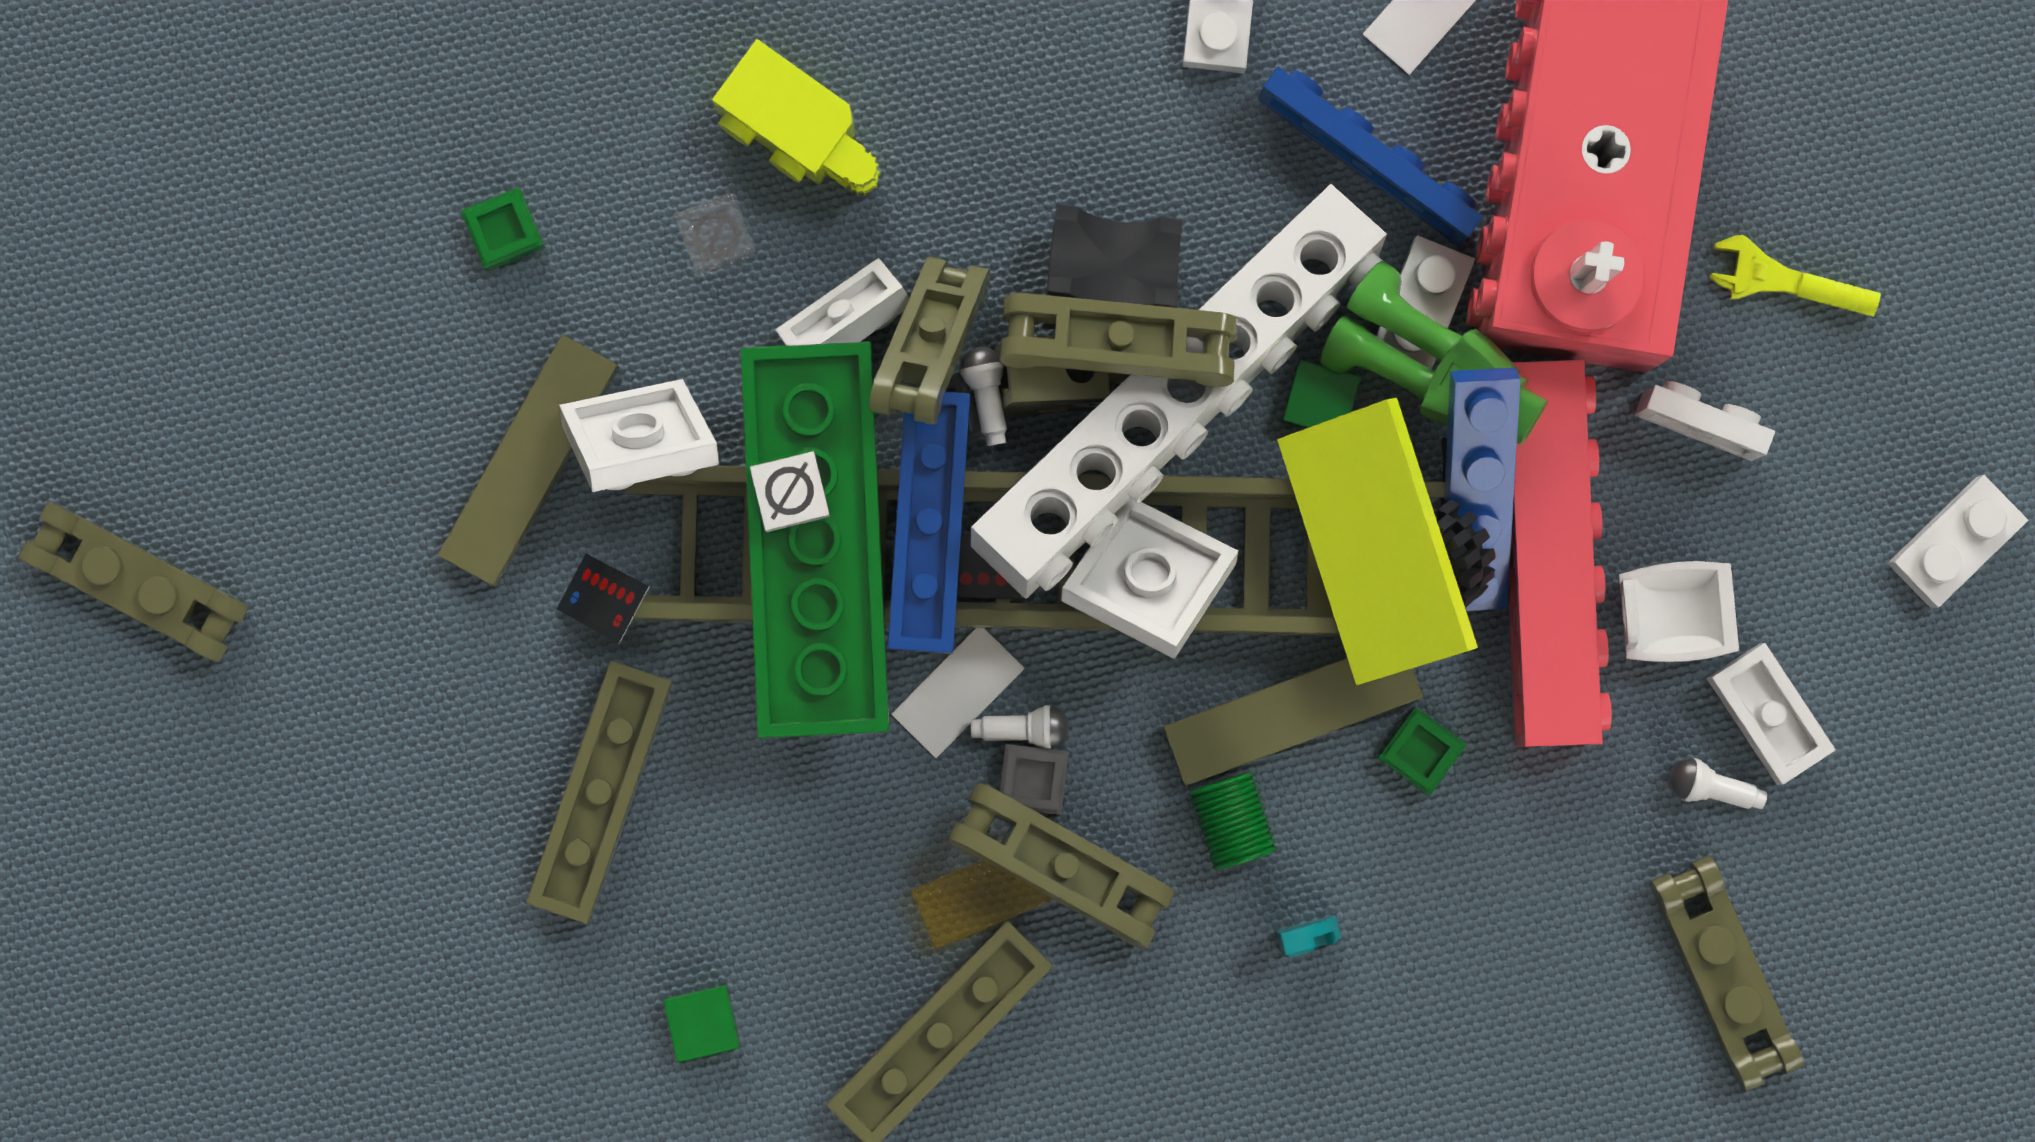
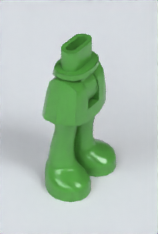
[1320,261,1548,445]

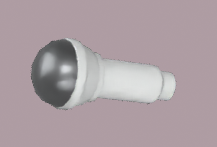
[960,347,1007,446]
[971,705,1069,749]
[1670,758,1767,809]

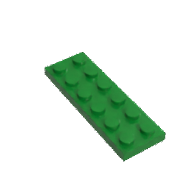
[740,342,889,738]

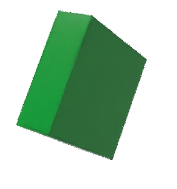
[461,187,546,272]
[1281,360,1361,429]
[1376,707,1467,796]
[663,984,741,1063]

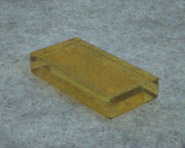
[911,860,1053,949]

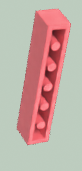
[1508,360,1612,747]

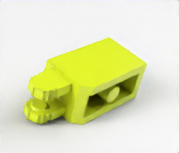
[712,39,881,196]

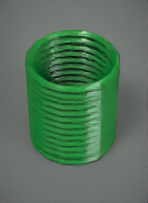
[1188,772,1278,871]

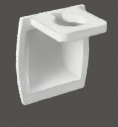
[1619,561,1739,662]

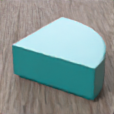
[1275,914,1342,958]

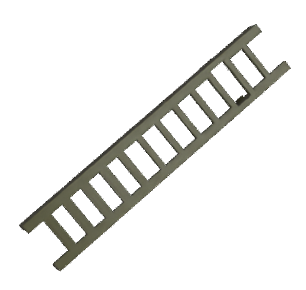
[626,466,1445,636]

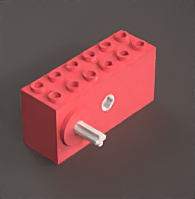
[1466,0,1728,373]

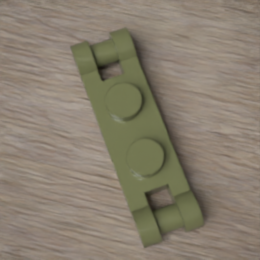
[869,256,991,425]
[999,293,1237,387]
[17,501,250,663]
[947,783,1175,950]
[1650,855,1804,1093]

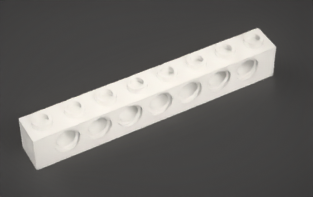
[971,184,1387,599]

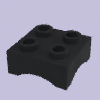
[1043,204,1182,329]

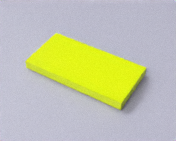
[1277,397,1478,686]

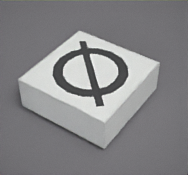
[750,451,830,532]

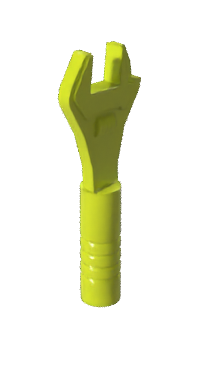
[1709,235,1881,317]

